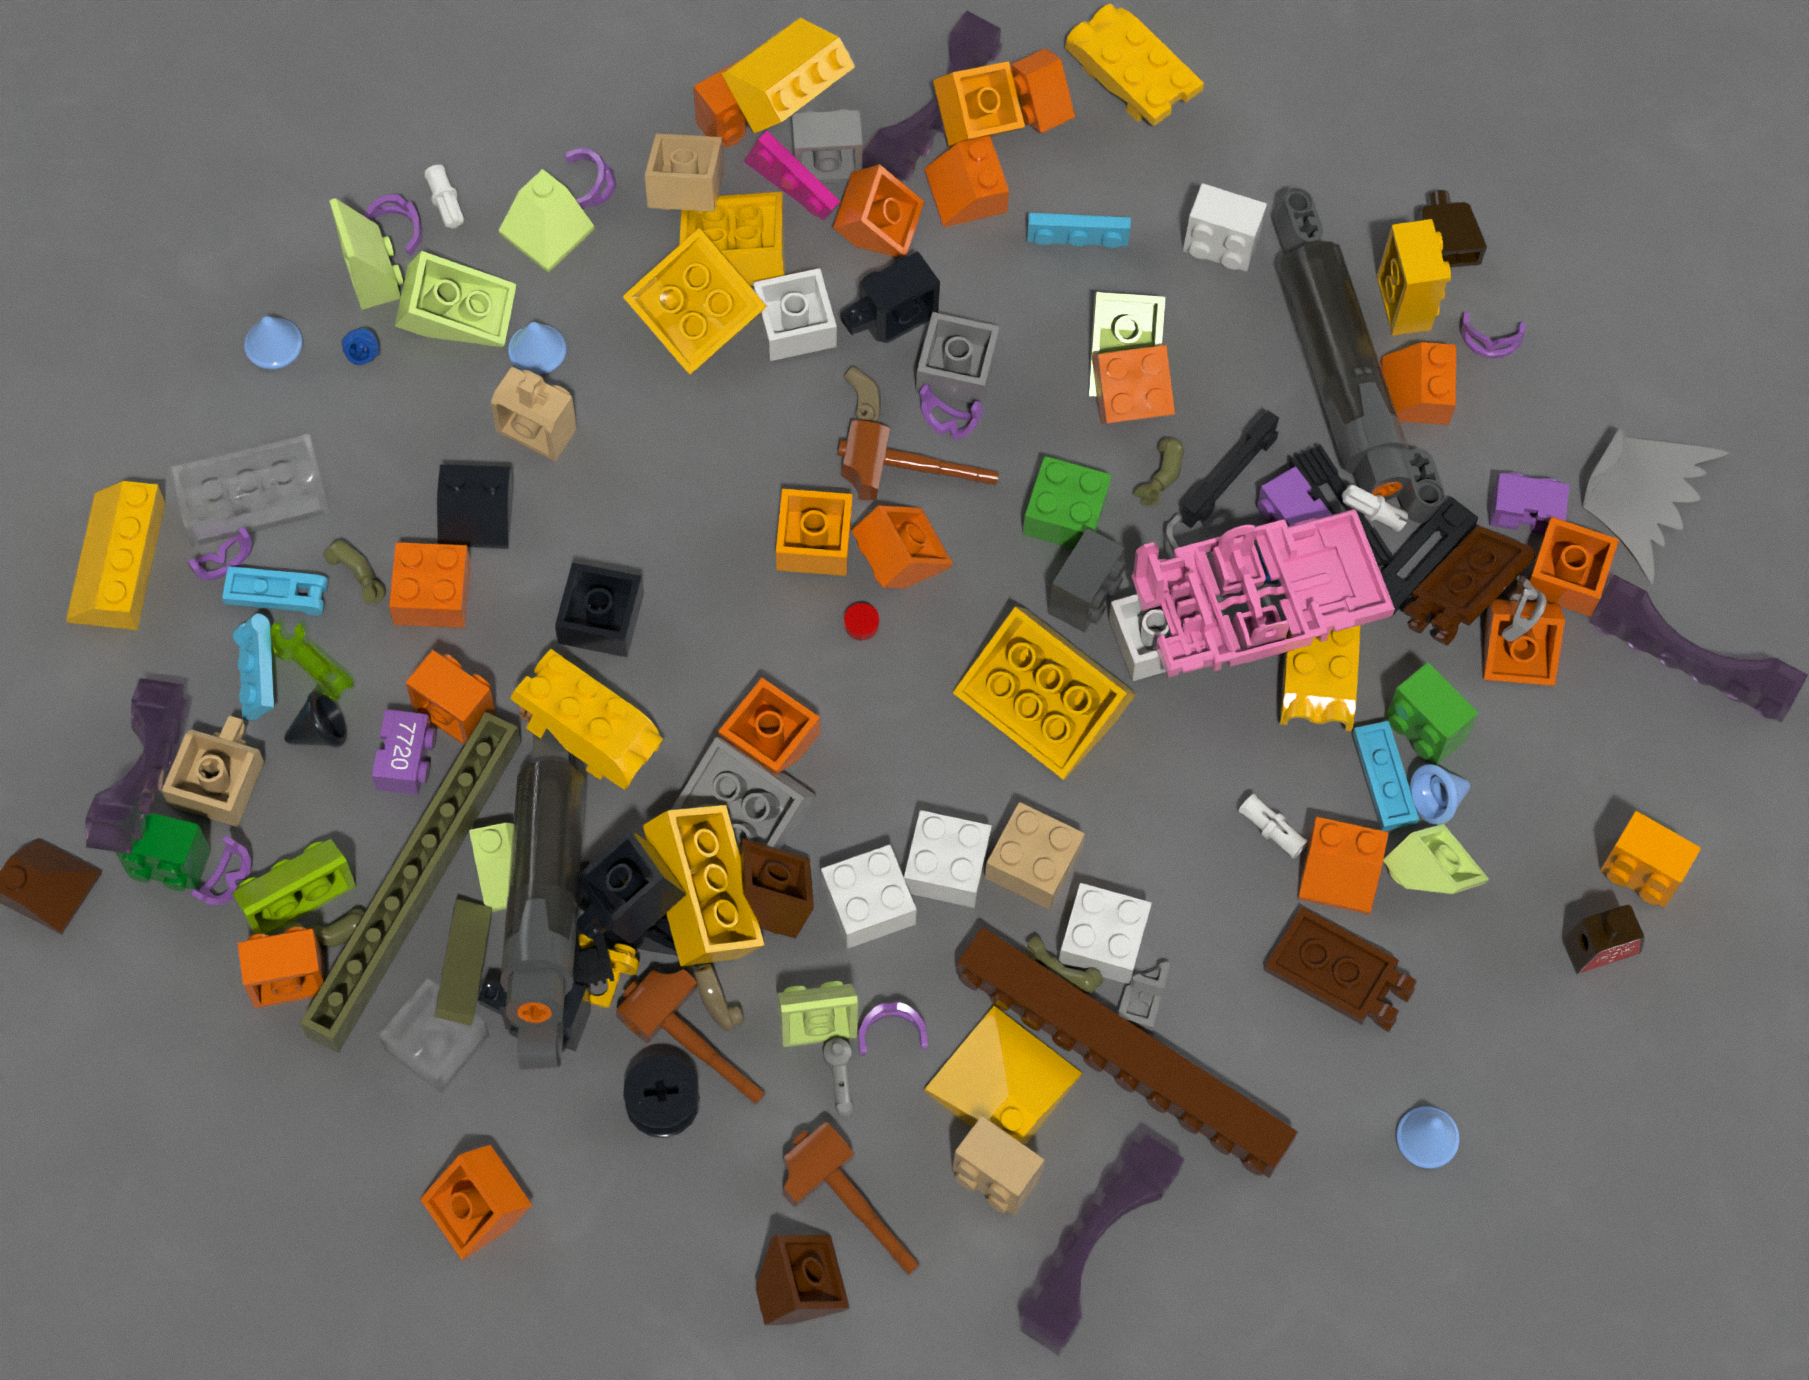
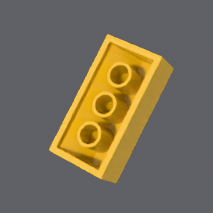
[721,18,855,133]
[66,481,165,630]

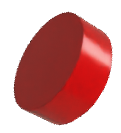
[844,603,879,640]

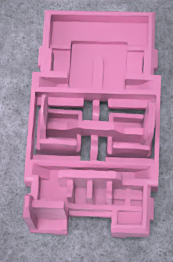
[1131,509,1395,678]

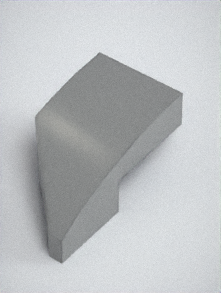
[1118,962,1170,1035]

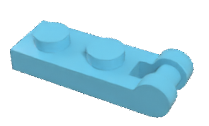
[222,566,328,616]
[232,614,274,721]

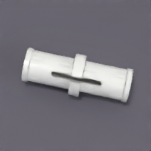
[1239,794,1309,859]

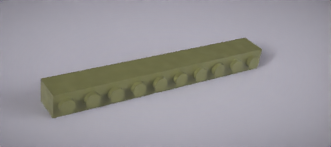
[300,711,521,1053]

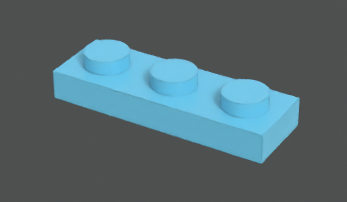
[1027,213,1131,248]
[1352,721,1419,831]

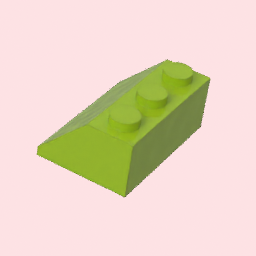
[231,839,356,935]

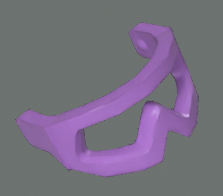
[564,147,616,209]
[363,194,422,255]
[1460,312,1526,358]
[920,384,984,439]
[187,527,252,581]
[190,835,251,906]
[858,1002,928,1056]

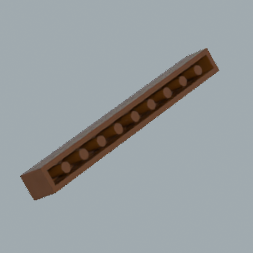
[956,927,1298,1178]

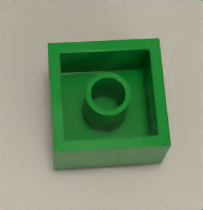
[113,807,211,891]

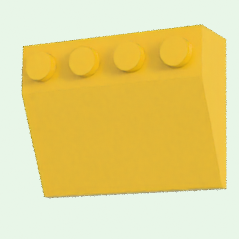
[953,607,1136,780]

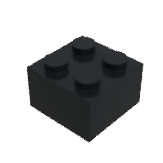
[555,562,644,657]

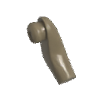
[844,366,881,423]
[693,964,744,1031]

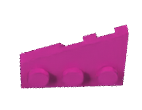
[744,131,841,221]

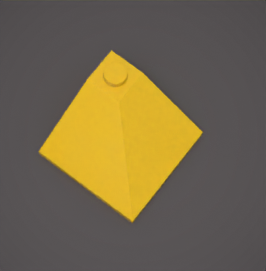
[679,192,786,286]
[622,228,768,375]
[924,1006,1082,1146]

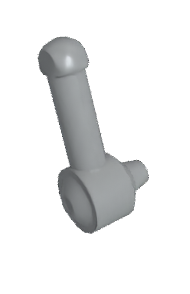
[823,1038,854,1118]

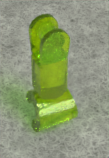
[270,622,354,701]

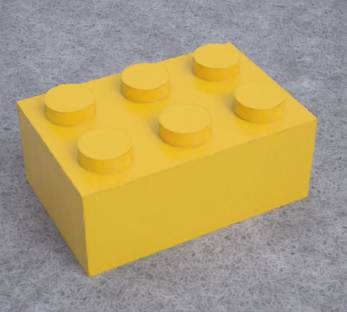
[1376,219,1451,336]

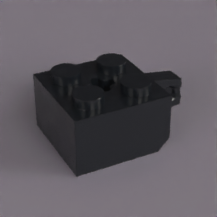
[841,251,940,343]
[577,829,687,944]
[478,980,591,1052]

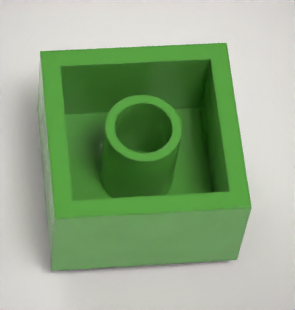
[1023,456,1112,549]
[1386,662,1479,765]

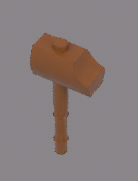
[838,420,999,500]
[616,969,765,1105]
[782,1122,920,1275]

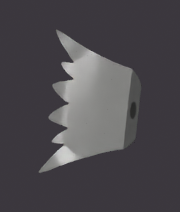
[1583,428,1728,584]

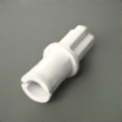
[424,165,464,229]
[1342,485,1408,532]

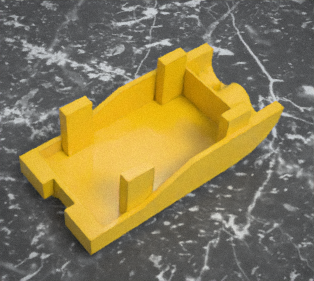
[1065,4,1204,126]
[1280,625,1361,732]
[510,649,664,791]

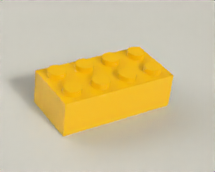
[643,805,765,966]

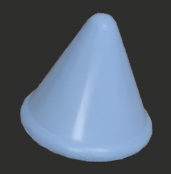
[244,316,303,369]
[508,322,566,375]
[1410,764,1470,825]
[1396,1107,1459,1169]

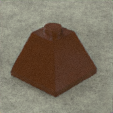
[740,838,814,939]
[0,839,102,935]
[755,1235,850,1325]

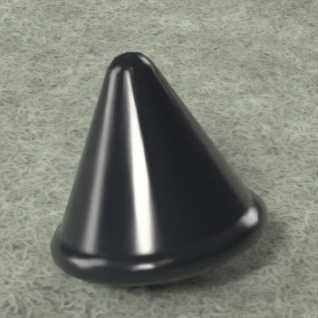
[284,691,347,748]

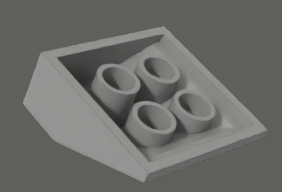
[671,737,817,854]

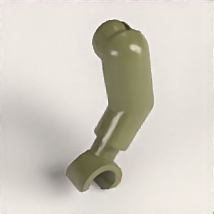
[1134,437,1184,506]
[323,540,386,606]
[283,909,365,947]
[1025,936,1103,994]

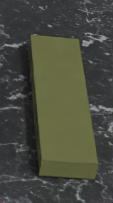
[434,899,492,1026]

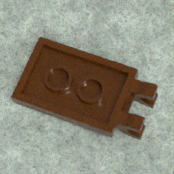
[1404,525,1536,646]
[1264,907,1417,1033]

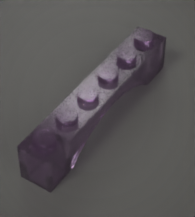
[862,11,1002,182]
[1589,575,1808,722]
[85,678,189,854]
[1019,1134,1185,1356]

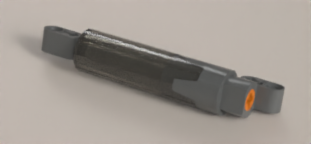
[1274,187,1445,523]
[501,729,586,1070]

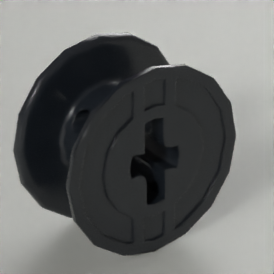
[623,1055,700,1138]

